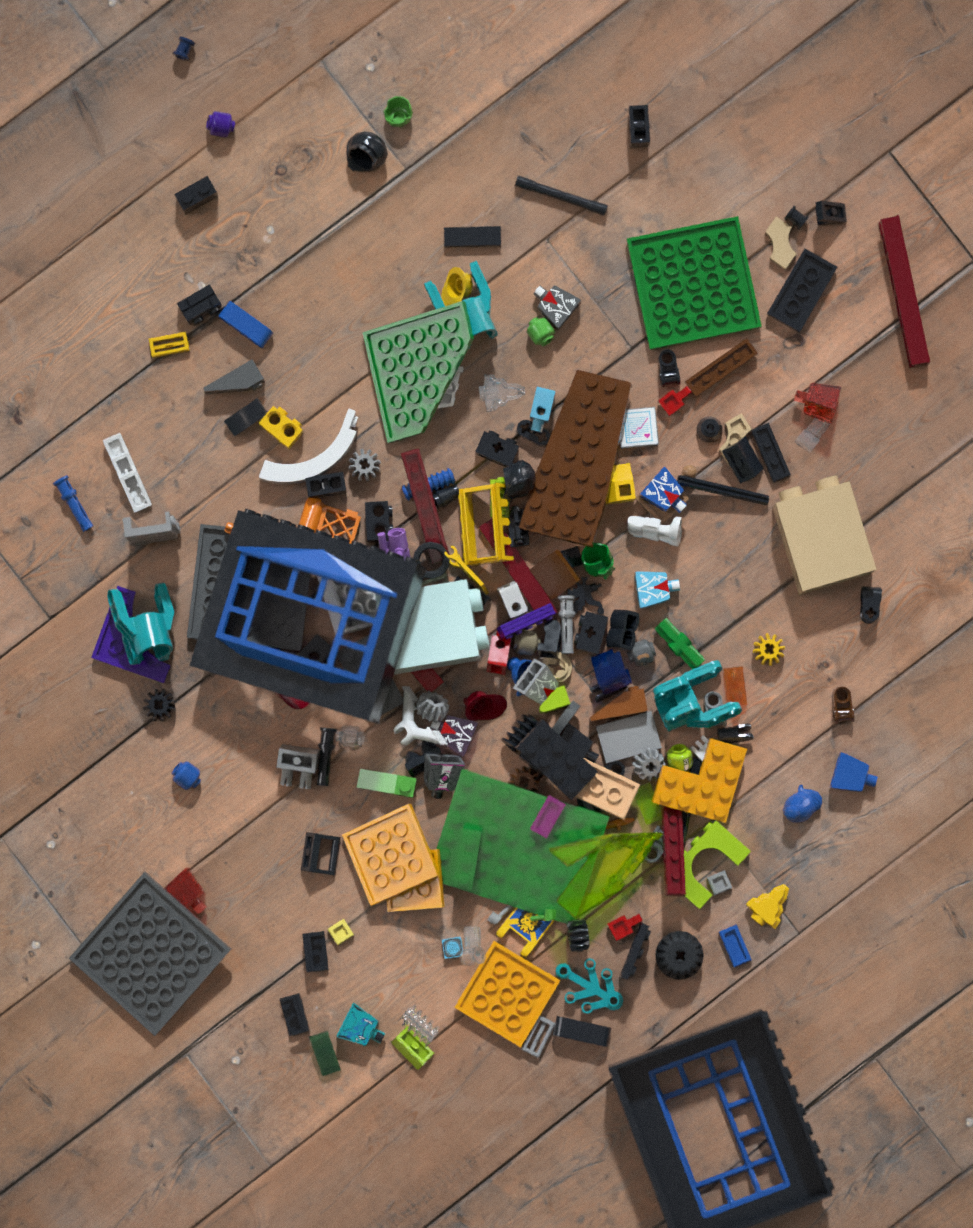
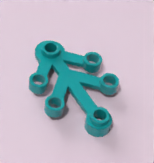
[556,958,623,1014]

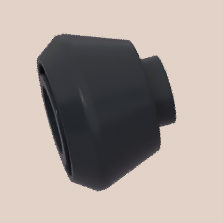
[696,416,723,442]

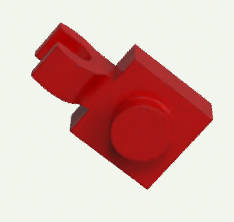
[658,386,692,417]
[608,914,643,941]

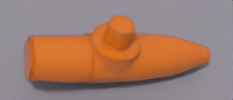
[606,818,634,831]

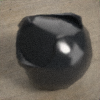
[346,132,388,172]
[503,460,536,502]

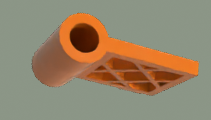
[299,497,361,543]

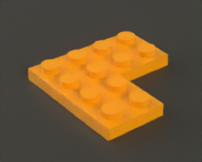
[652,738,747,823]

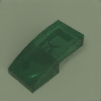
[309,1030,341,1076]

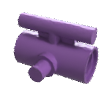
[377,528,410,559]

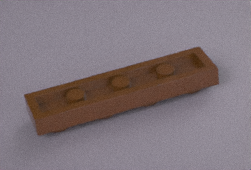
[685,338,758,398]

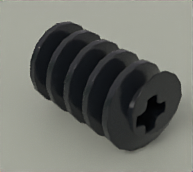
[501,714,538,755]

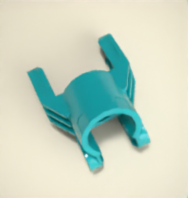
[424,261,498,349]
[107,583,174,665]
[653,660,742,732]

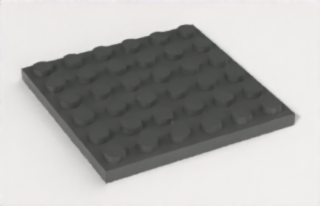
[187,524,311,651]
[69,871,231,1036]

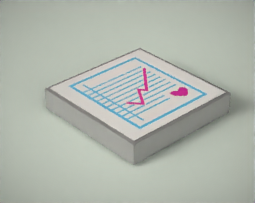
[620,407,659,449]

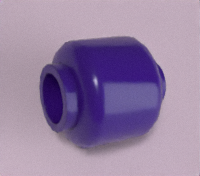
[206,111,235,137]

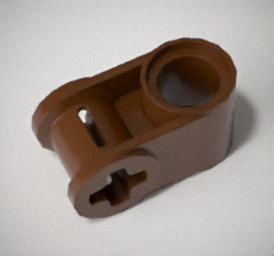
[832,687,854,724]

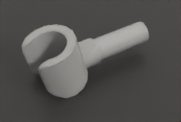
[487,905,513,925]

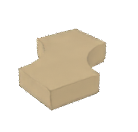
[765,217,796,270]
[719,413,751,466]

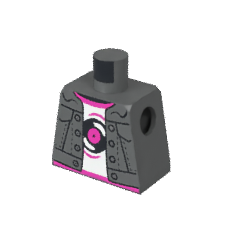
[424,754,465,799]

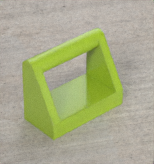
[539,685,570,714]

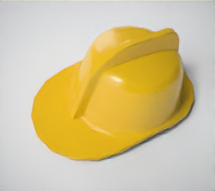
[441,267,473,306]

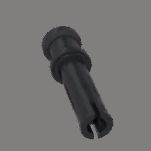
[316,727,337,786]

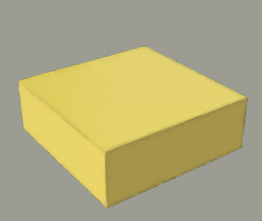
[328,919,354,945]

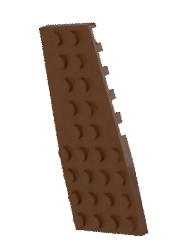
[519,370,632,548]

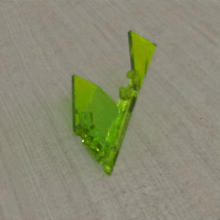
[549,832,663,919]

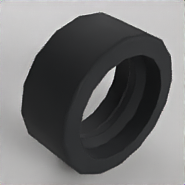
[413,542,450,579]

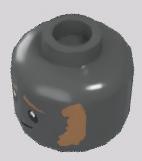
[627,639,657,667]

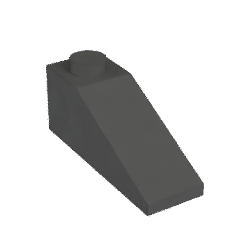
[203,359,265,394]

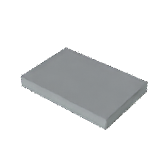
[596,711,662,764]

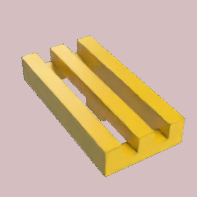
[149,332,190,358]

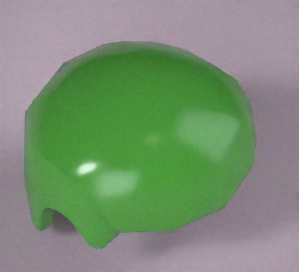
[384,96,413,127]

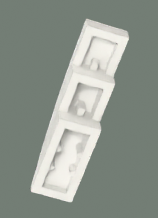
[103,433,152,513]

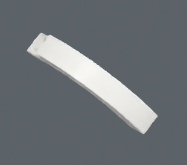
[259,408,358,484]

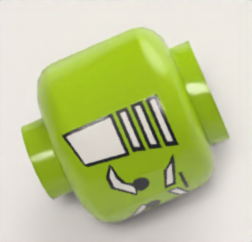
[667,744,693,771]

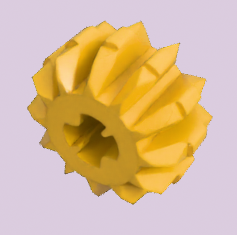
[752,633,785,666]

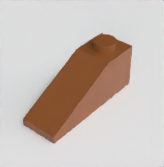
[589,686,648,722]

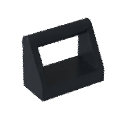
[301,832,341,876]

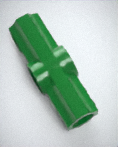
[654,618,705,669]

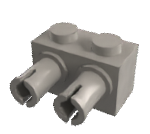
[277,744,320,789]

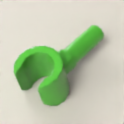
[530,909,556,921]

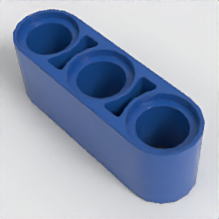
[218,301,273,348]

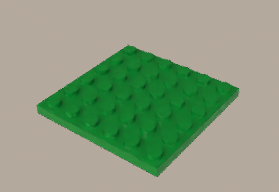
[626,216,762,350]

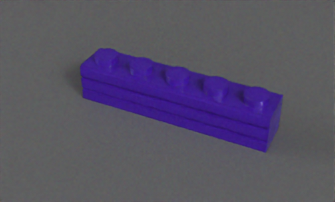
[496,603,556,639]

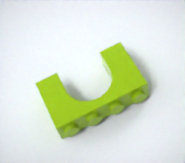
[664,821,751,909]

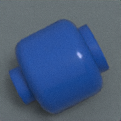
[171,761,201,790]

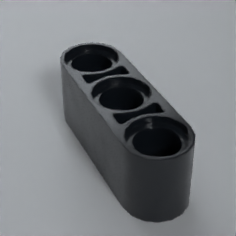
[553,1016,611,1047]

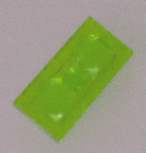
[635,782,662,825]

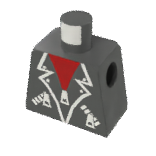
[533,285,581,331]

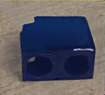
[591,650,632,695]

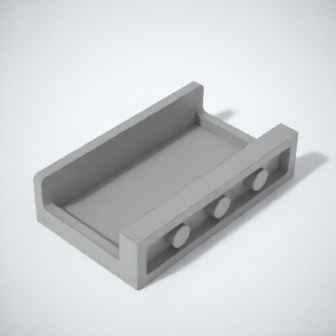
[122,511,181,546]

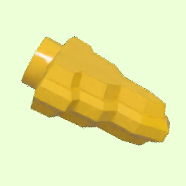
[746,884,789,929]

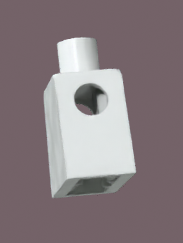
[496,581,528,619]

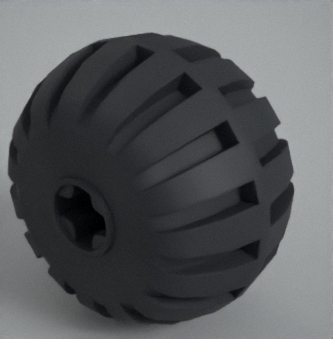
[655,931,704,980]

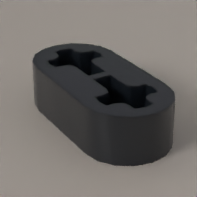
[517,420,551,447]

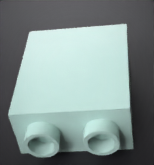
[375,579,489,675]

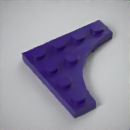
[91,586,171,683]

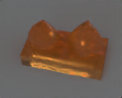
[723,666,747,706]

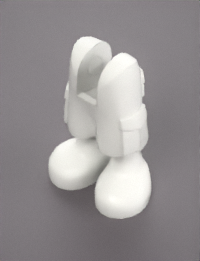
[628,516,682,546]

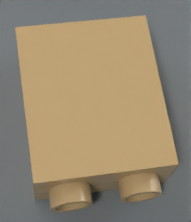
[772,476,877,595]

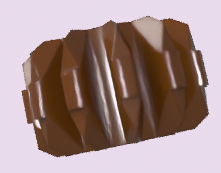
[508,766,540,791]

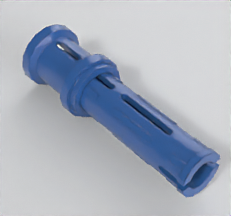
[53,475,94,532]

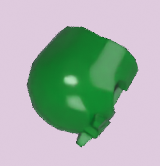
[582,543,616,580]

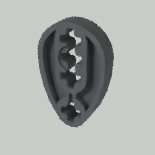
[552,700,581,735]

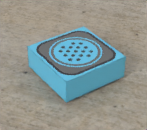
[442,937,464,959]

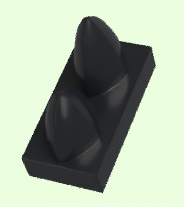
[404,741,442,777]

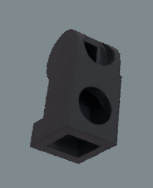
[537,620,562,659]

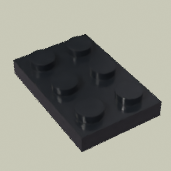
[619,923,651,980]

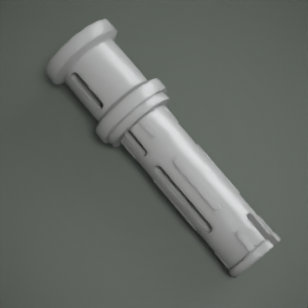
[558,595,575,654]

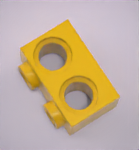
[259,406,304,449]

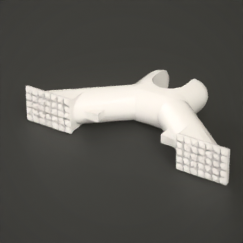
[394,686,448,746]

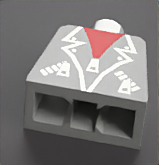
[513,659,559,705]

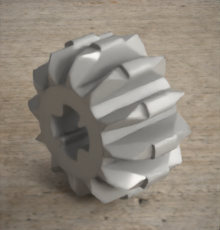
[349,449,381,481]
[416,691,449,723]
[632,747,666,781]

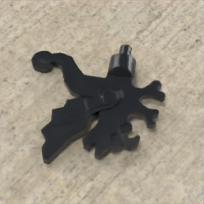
[567,577,604,615]

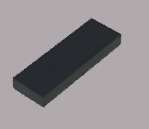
[444,226,501,247]
[751,423,791,483]

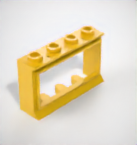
[458,483,514,566]

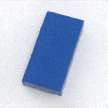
[719,924,752,968]

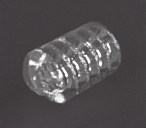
[397,1005,440,1047]

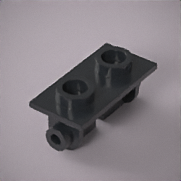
[508,506,530,548]

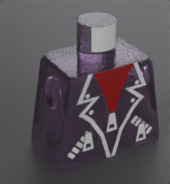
[430,715,478,757]

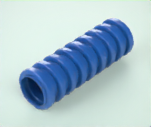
[402,468,455,501]

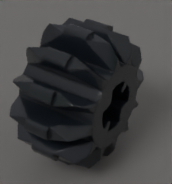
[143,689,176,721]
[567,919,590,952]

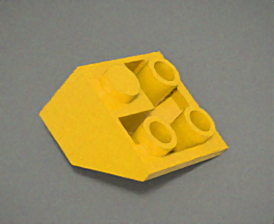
[606,463,636,505]

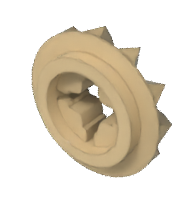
[542,652,572,682]

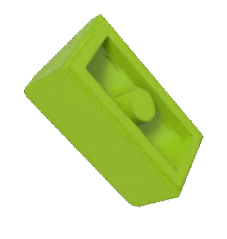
[391,1026,435,1070]

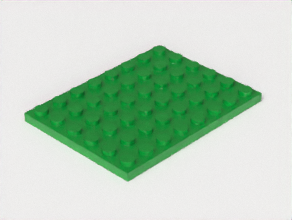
[436,769,609,924]

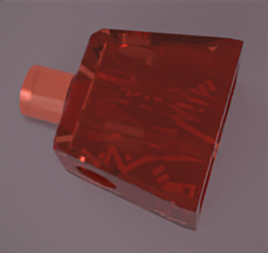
[794,383,841,424]
[165,867,207,915]

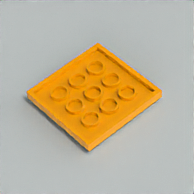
[342,804,440,906]
[454,941,560,1047]

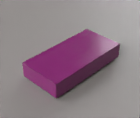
[530,795,566,839]

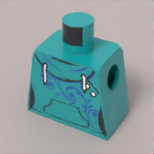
[336,1003,385,1046]

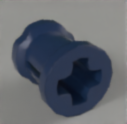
[173,36,195,61]

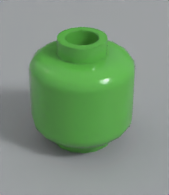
[527,317,555,346]

